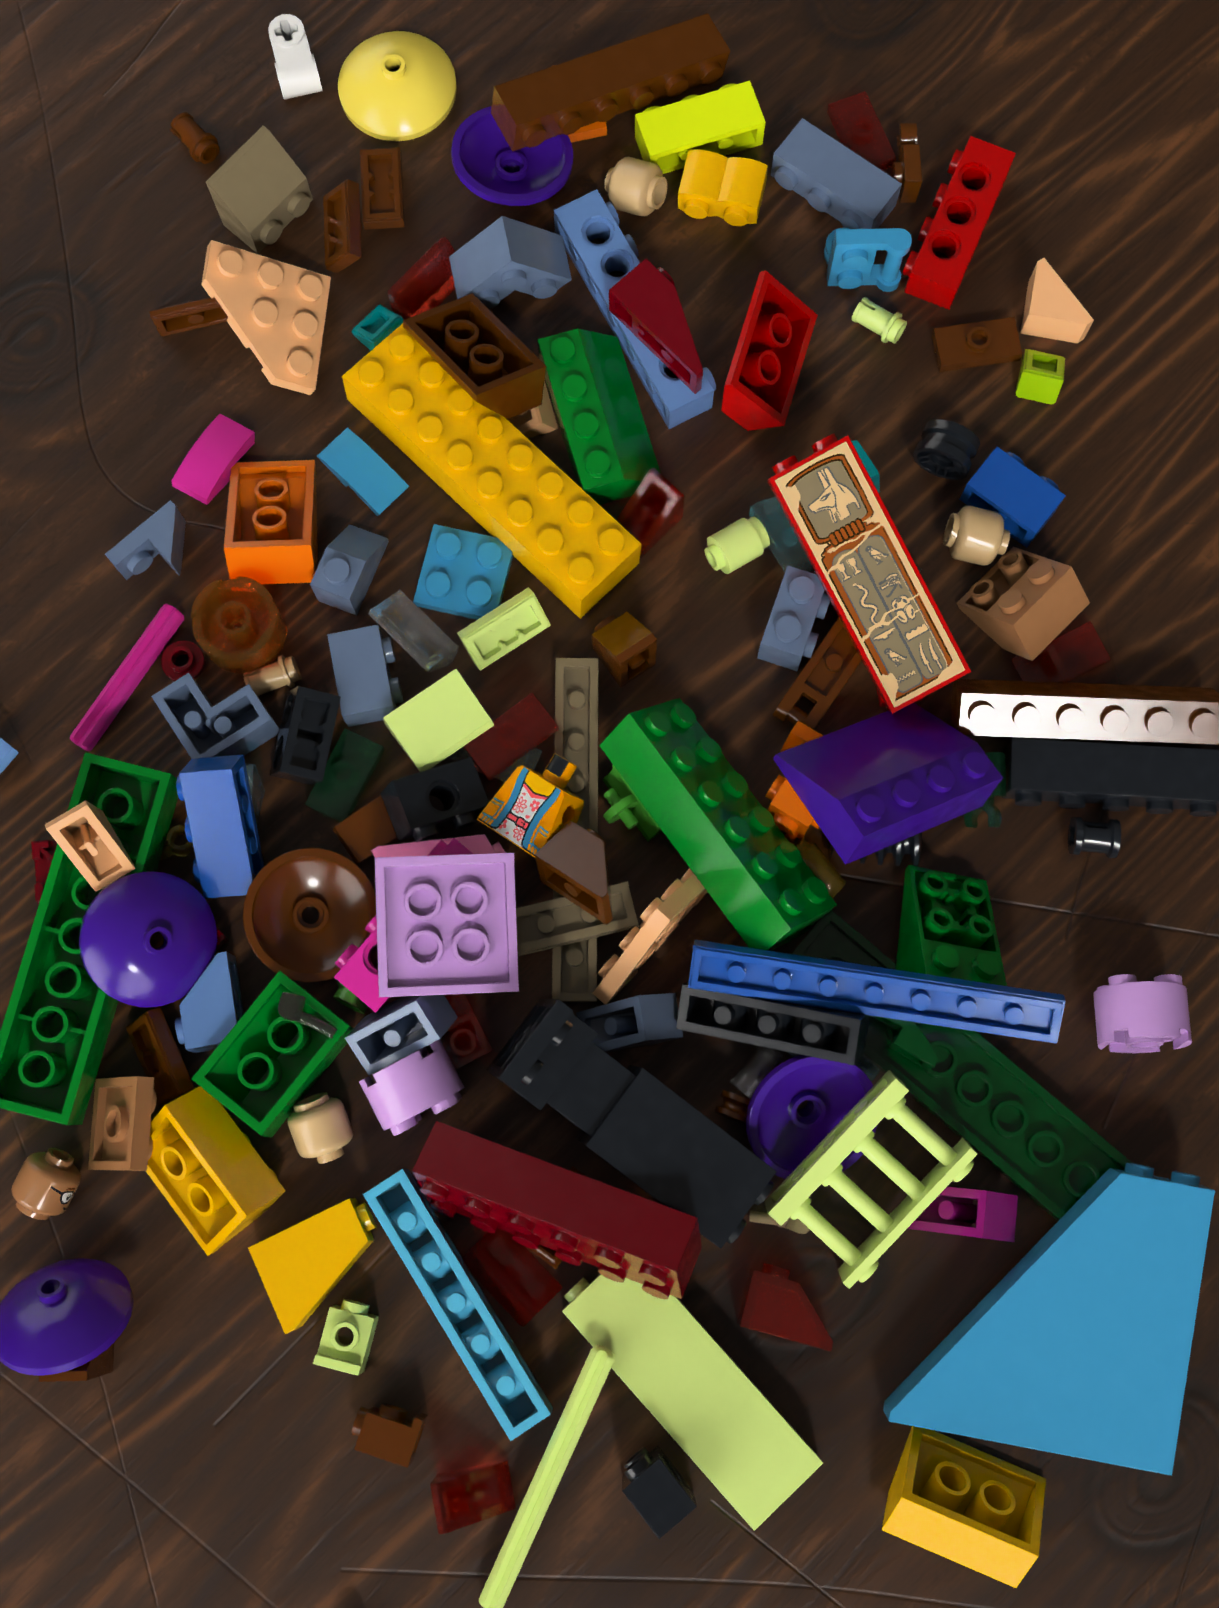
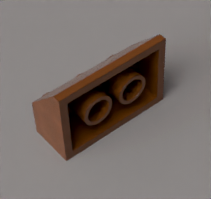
[403,293,546,419]

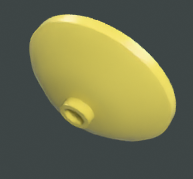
[338,31,457,141]

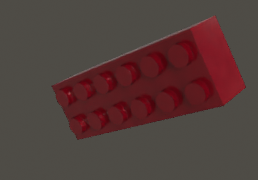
[412,1121,702,1299]

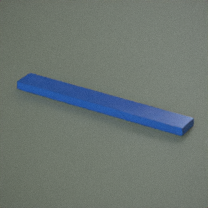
[688,940,1066,1044]

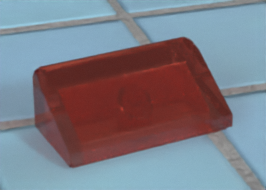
[387,237,455,320]
[463,1228,563,1327]

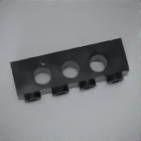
[676,981,870,1065]

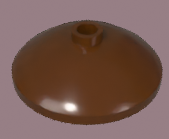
[243,848,376,982]

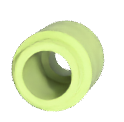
[704,517,770,574]

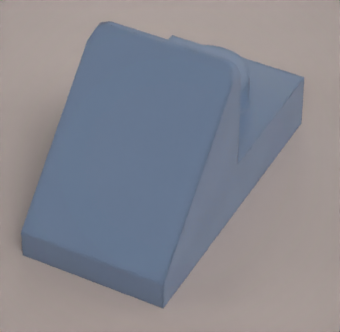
[105,500,186,580]

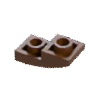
[332,795,397,865]

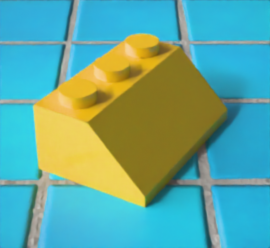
[146,1086,286,1256]
[882,1426,1046,1588]

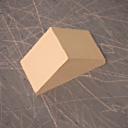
[1020,258,1094,343]
[45,800,135,892]

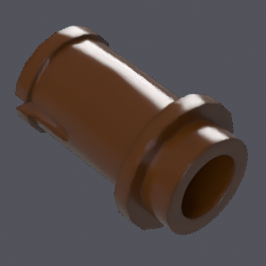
[170,112,220,164]

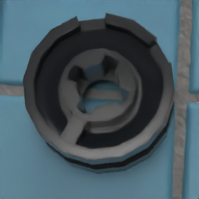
[913,419,980,480]

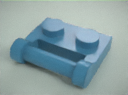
[826,228,912,292]

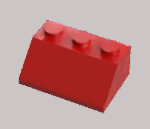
[721,270,818,431]

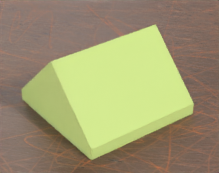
[383,669,494,772]

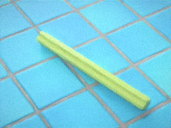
[479,1345,616,1608]

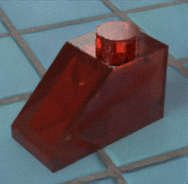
[737,1263,833,1352]

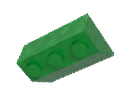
[191,971,353,1138]

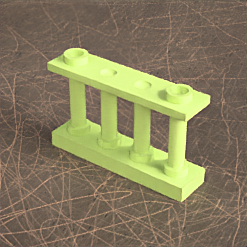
[764,1070,977,1289]

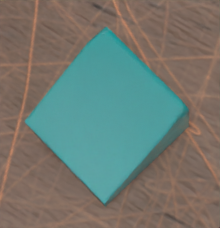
[351,305,404,351]

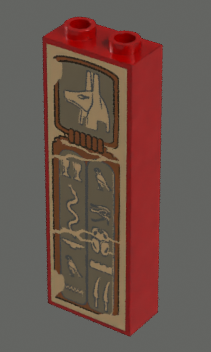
[767,433,971,714]

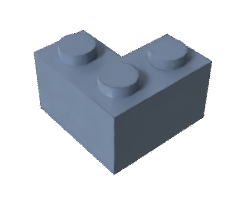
[449,216,572,309]
[151,673,279,759]

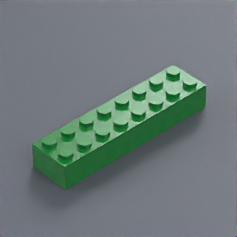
[0,752,178,1125]

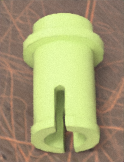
[851,297,907,344]

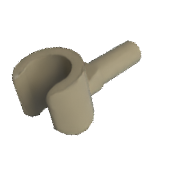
[749,1210,810,1234]

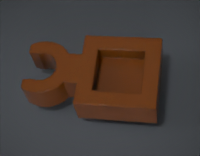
[891,123,922,203]

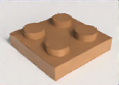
[88,1076,157,1171]

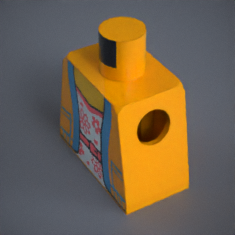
[477,753,584,857]

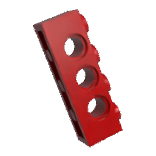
[902,136,1016,310]

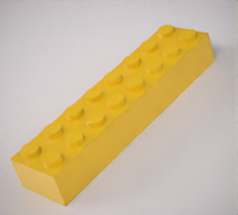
[342,323,642,619]

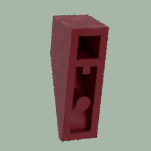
[609,258,703,394]

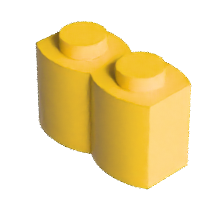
[678,150,768,226]

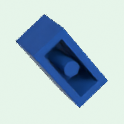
[959,447,1066,548]

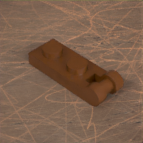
[772,618,862,730]

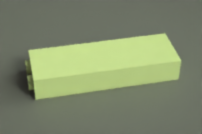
[562,1274,823,1531]

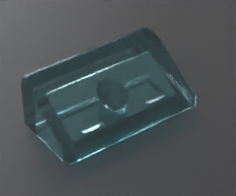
[749,497,815,573]

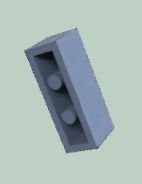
[771,118,902,229]

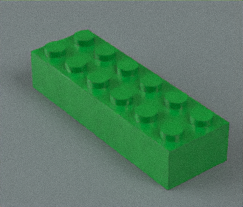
[599,698,837,951]

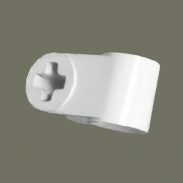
[268,14,322,100]

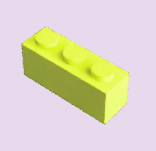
[635,81,766,174]

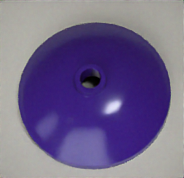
[451,106,573,206]
[79,872,217,1007]
[746,1055,878,1179]
[0,1258,134,1376]

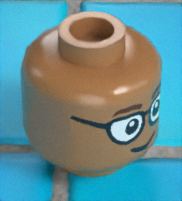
[11,1148,82,1220]

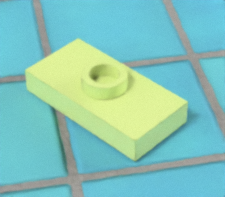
[457,587,551,671]

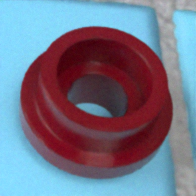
[161,640,205,681]

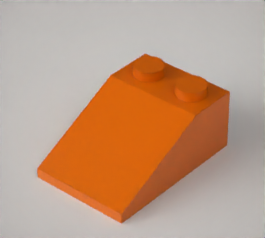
[224,460,318,586]

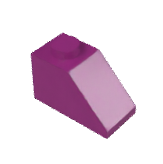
[907,1186,1018,1242]

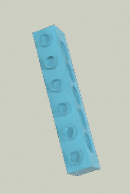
[363,1169,553,1441]

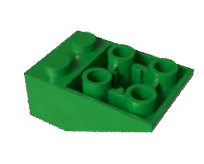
[896,865,1007,986]

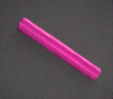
[70,604,184,751]

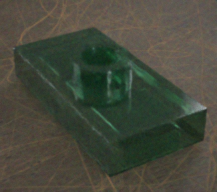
[305,728,385,822]

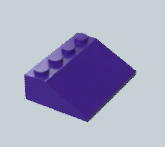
[773,703,1003,865]

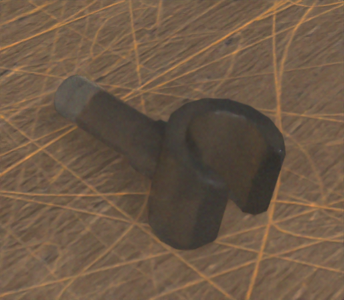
[278,992,337,1039]

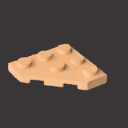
[201,240,331,395]
[592,868,708,1004]

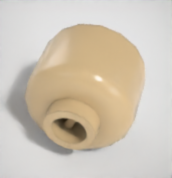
[605,157,667,216]
[943,506,1010,566]
[287,1092,353,1164]

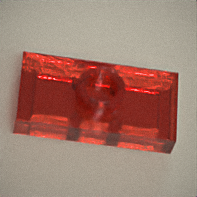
[827,91,896,170]
[463,693,559,781]

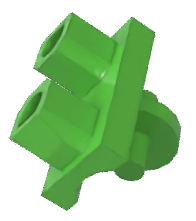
[602,765,662,842]

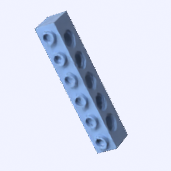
[554,189,717,429]

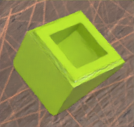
[1016,349,1065,405]

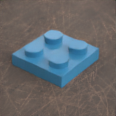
[413,524,513,620]

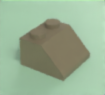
[206,126,313,254]

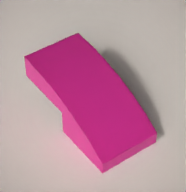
[172,414,255,505]

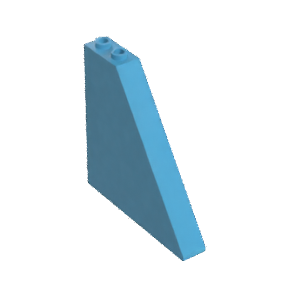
[883,1162,1215,1476]

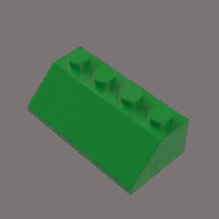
[537,328,664,505]

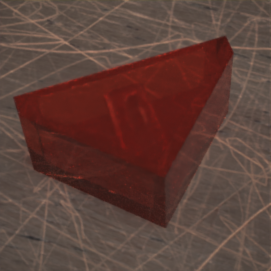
[616,468,685,558]
[430,1460,516,1534]

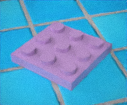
[375,853,519,997]

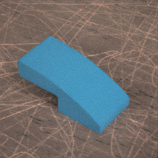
[317,427,409,516]

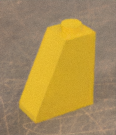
[248,1198,376,1334]

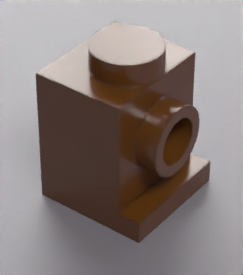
[351,1403,428,1468]

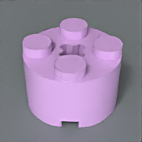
[1093,974,1192,1053]
[359,1039,465,1136]

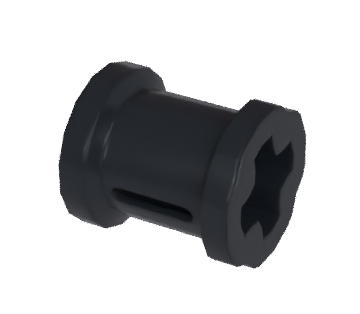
[1068,817,1121,858]

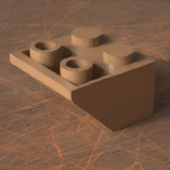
[956,547,1090,661]

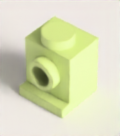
[313,1299,379,1376]

